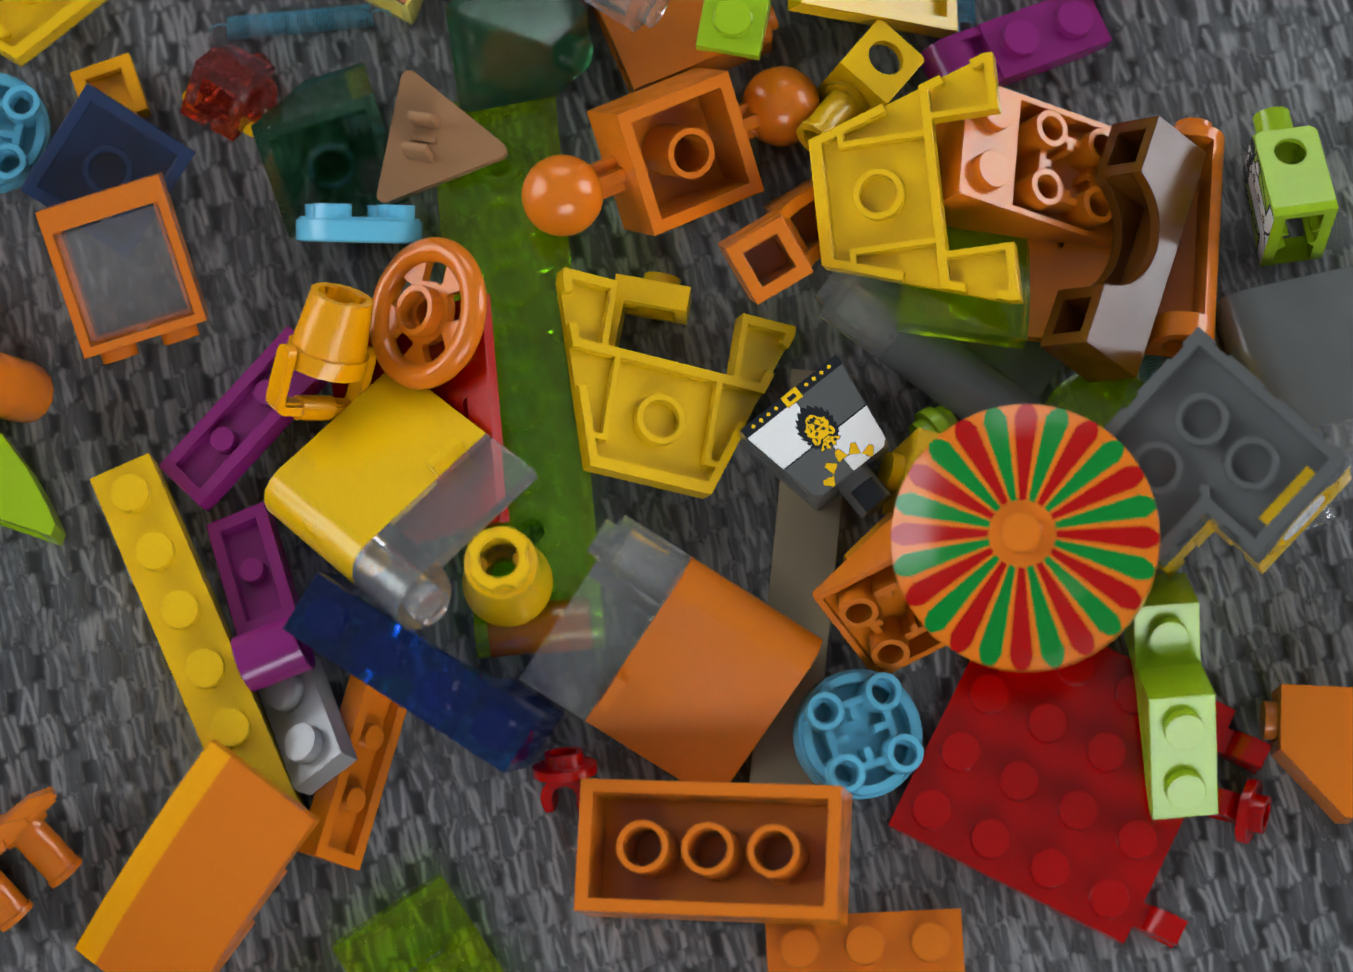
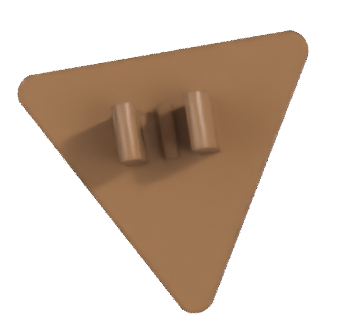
[376,70,508,205]

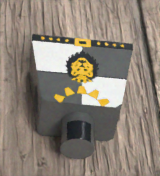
[740,355,892,520]

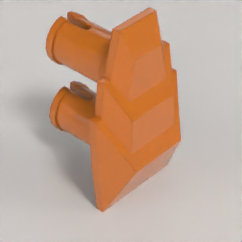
[0,786,83,932]

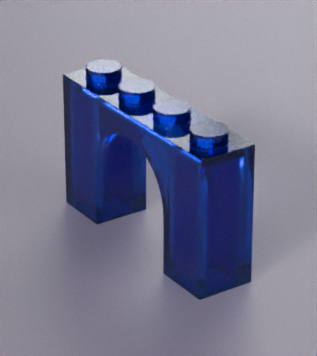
[282,572,564,774]

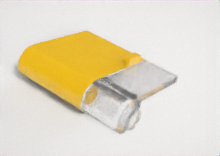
[264,373,538,630]

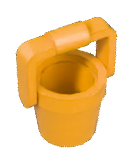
[266,282,376,421]

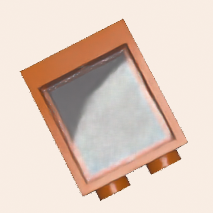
[35,172,209,365]

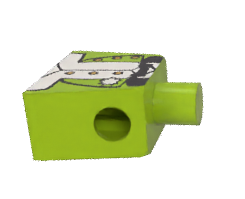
[1243,106,1339,267]

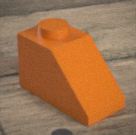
[1259,684,1353,824]

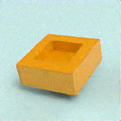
[70,52,152,118]

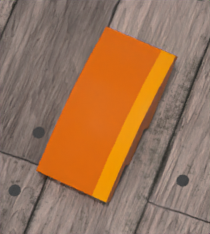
[75,740,321,972]

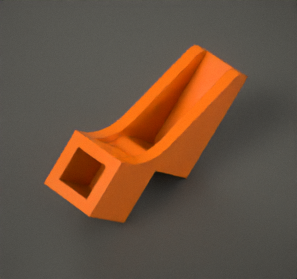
[717,177,821,305]

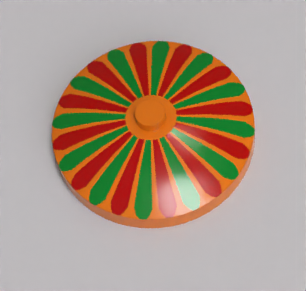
[891,404,1161,672]

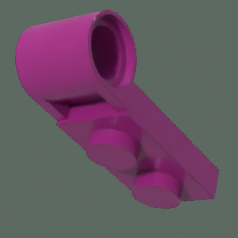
[920,0,1112,87]
[206,502,316,692]

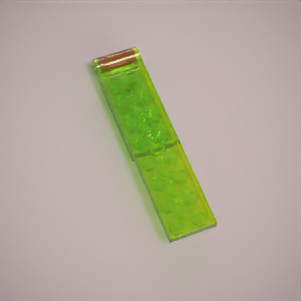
[437,92,607,659]

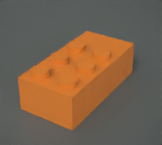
[574,778,853,926]

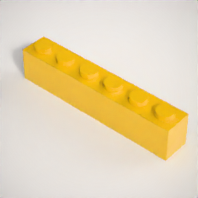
[90,453,306,808]

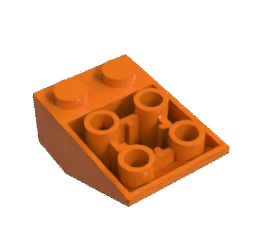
[935,86,1113,248]
[812,517,946,673]

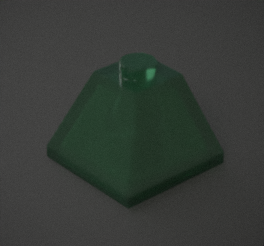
[445,0,593,112]
[251,62,408,238]

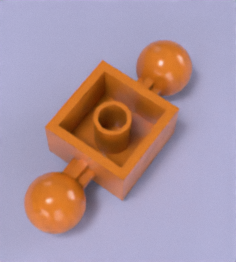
[521,66,821,237]

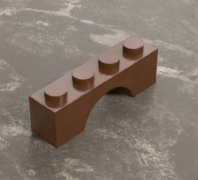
[1040,116,1207,382]

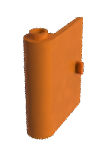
[1018,117,1225,357]

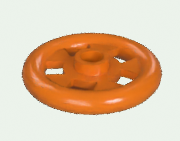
[369,237,487,390]

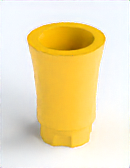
[462,526,553,627]

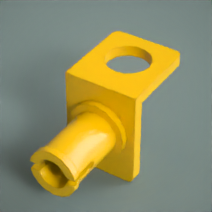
[796,20,924,151]

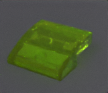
[896,227,1030,349]
[331,872,505,972]

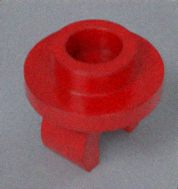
[532,746,598,812]
[1209,778,1272,844]

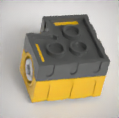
[1104,327,1351,578]

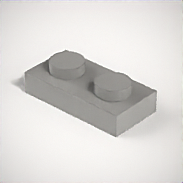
[258,655,358,796]

